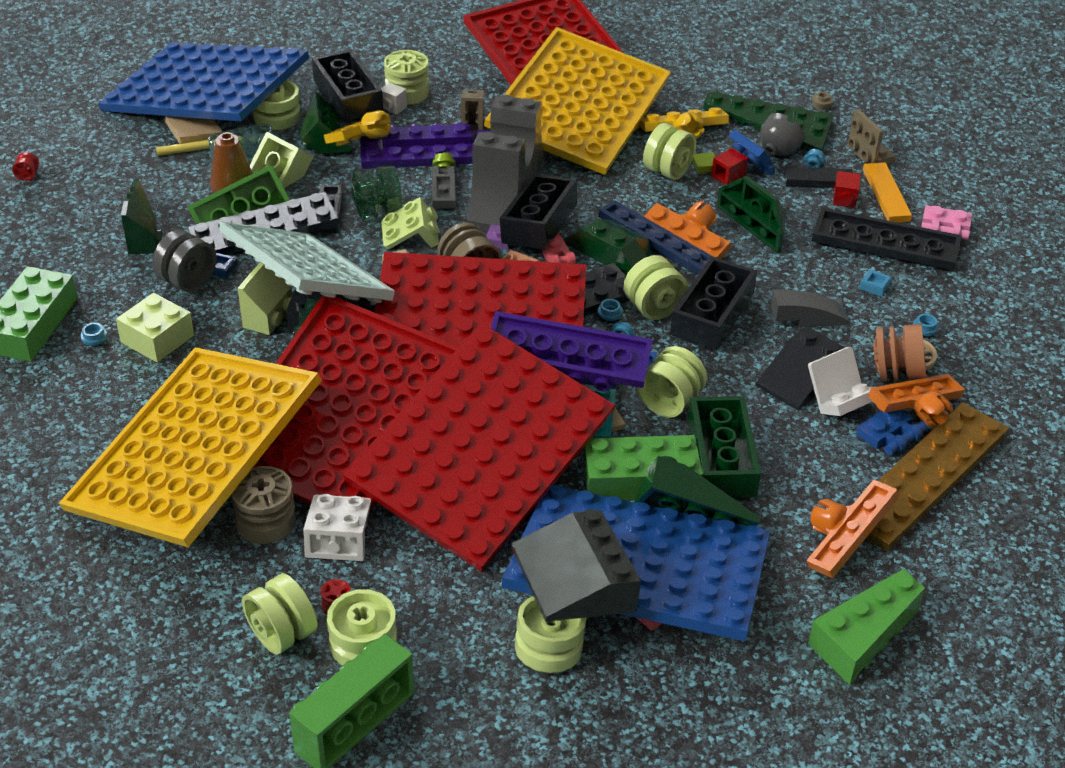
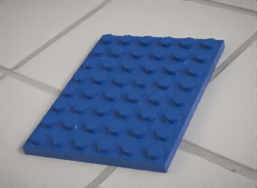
[98,42,310,121]
[501,485,771,642]

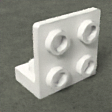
[808,347,873,416]
[303,494,371,561]

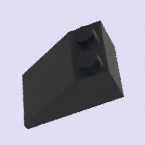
[756,326,845,410]

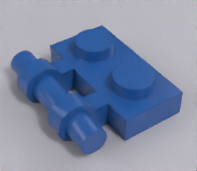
[729,129,775,175]
[856,410,928,455]

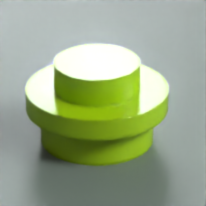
[433,153,455,168]

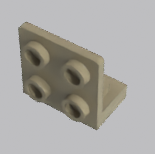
[847,109,896,165]

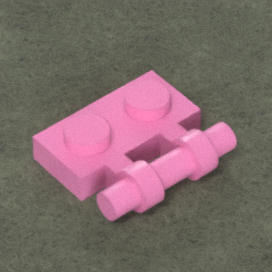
[921,205,972,240]

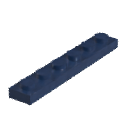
[599,200,711,275]

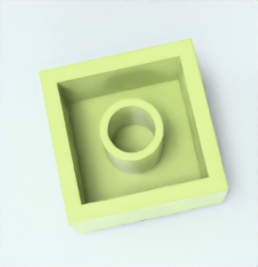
[116,293,194,363]

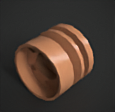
[873,324,926,382]

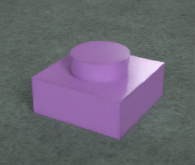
[486,225,510,250]

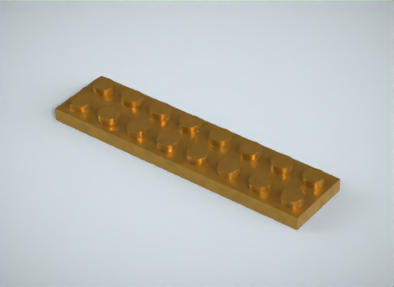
[865,402,1009,552]

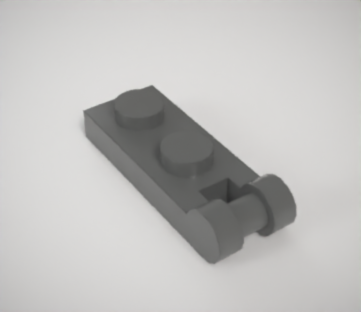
[431,166,456,209]

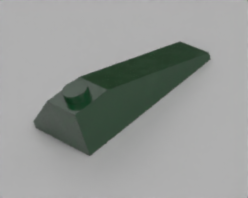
[300,92,353,154]
[121,179,163,254]
[635,456,761,526]

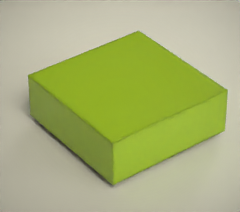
[692,152,715,174]

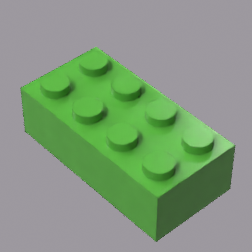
[0,267,78,362]
[583,435,703,501]
[289,633,414,768]

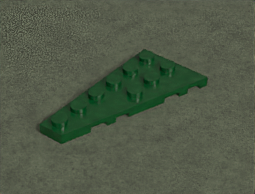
[703,91,834,151]

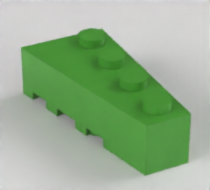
[808,569,925,685]

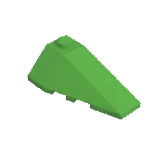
[187,165,290,224]

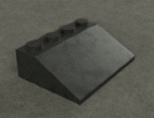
[511,509,641,622]

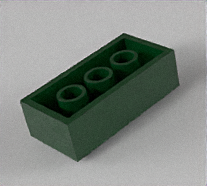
[688,396,761,498]

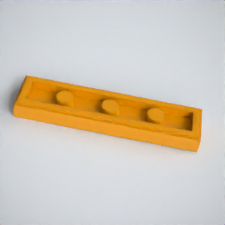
[863,163,912,223]

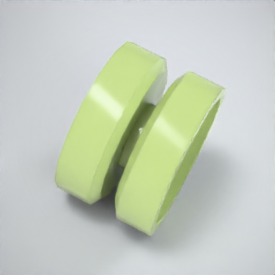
[253,80,301,130]
[643,123,696,180]
[623,255,688,320]
[242,573,318,655]
[327,590,397,666]
[515,596,586,673]

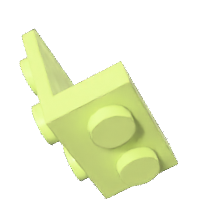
[382,197,440,249]

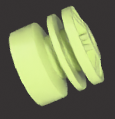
[384,50,429,104]
[636,346,707,418]

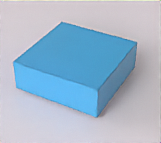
[859,270,892,297]

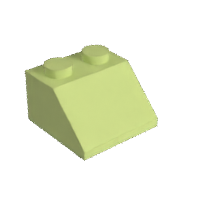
[250,132,314,188]
[238,263,293,335]

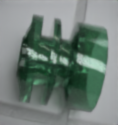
[351,165,403,220]

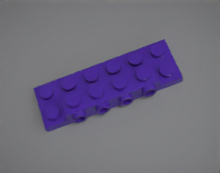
[360,122,490,169]
[490,311,653,392]

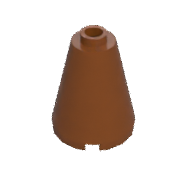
[210,132,253,193]

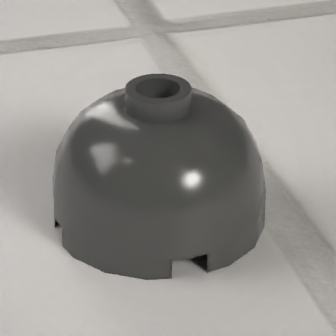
[759,113,805,157]

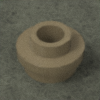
[812,92,833,110]

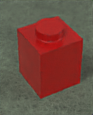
[711,148,748,185]
[833,171,860,208]

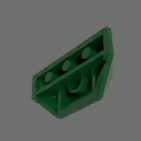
[717,176,786,254]
[563,219,651,276]

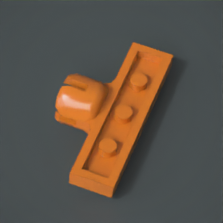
[643,201,731,259]
[868,374,965,428]
[806,479,900,579]

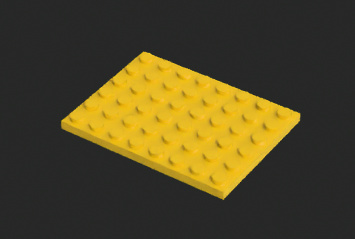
[484,27,671,175]
[59,347,322,548]

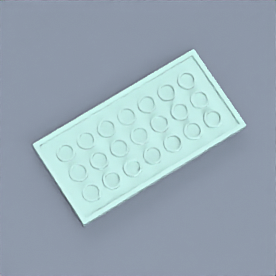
[219,221,395,303]

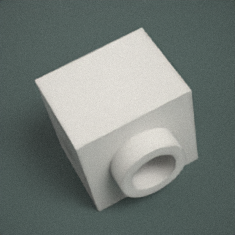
[381,83,407,115]

